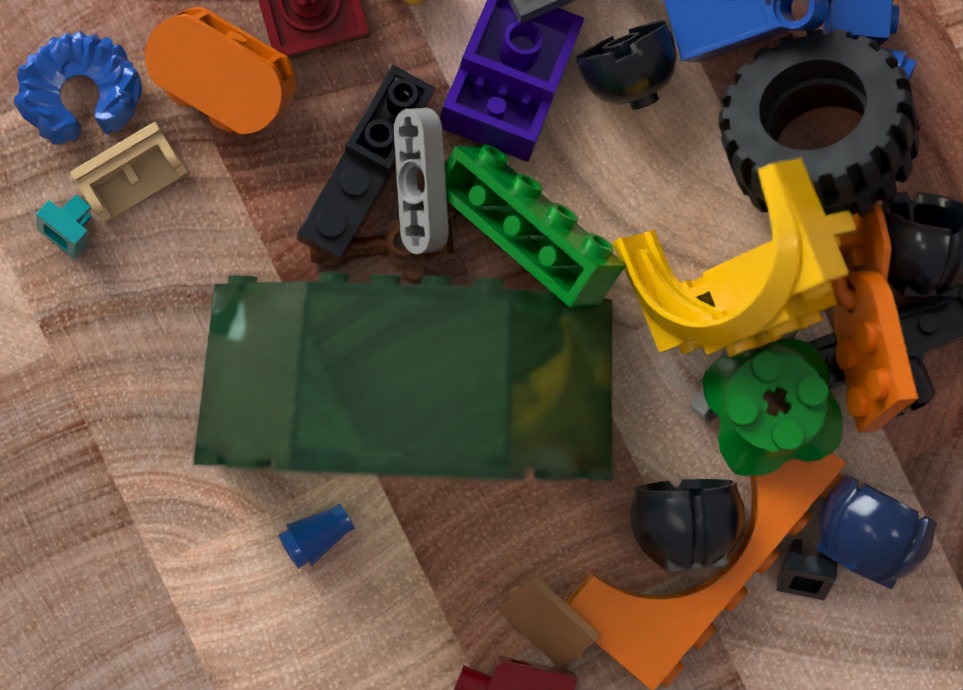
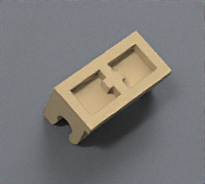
[70,122,190,223]

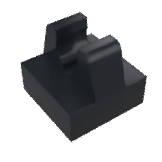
[776,539,838,600]

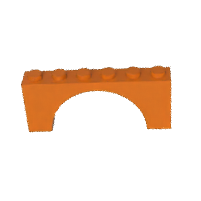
[565,394,847,690]

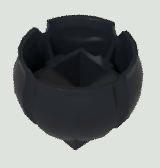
[881,192,963,296]
[630,479,745,571]

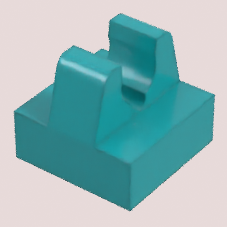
[36,194,92,260]

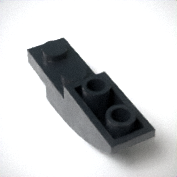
[296,64,436,263]

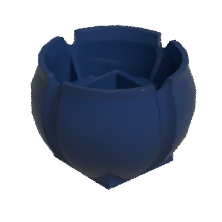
[816,474,938,590]

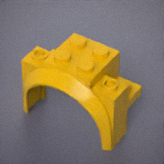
[612,158,857,358]

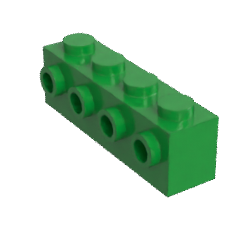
[444,144,626,308]

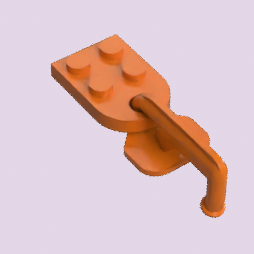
[831,203,918,433]

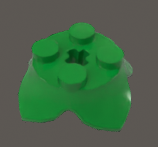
[703,339,843,476]

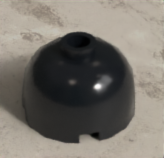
[576,20,677,110]

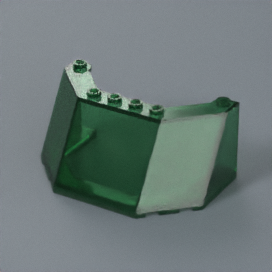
[193,272,613,481]

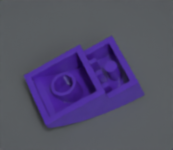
[440,0,585,162]

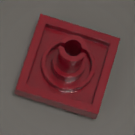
[259,0,370,59]

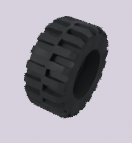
[719,29,920,218]

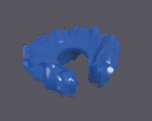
[13,30,142,145]

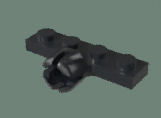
[809,284,963,417]

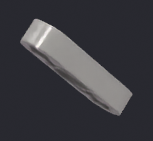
[394,108,448,254]

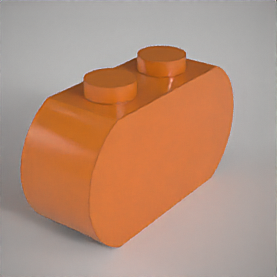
[145,7,296,134]

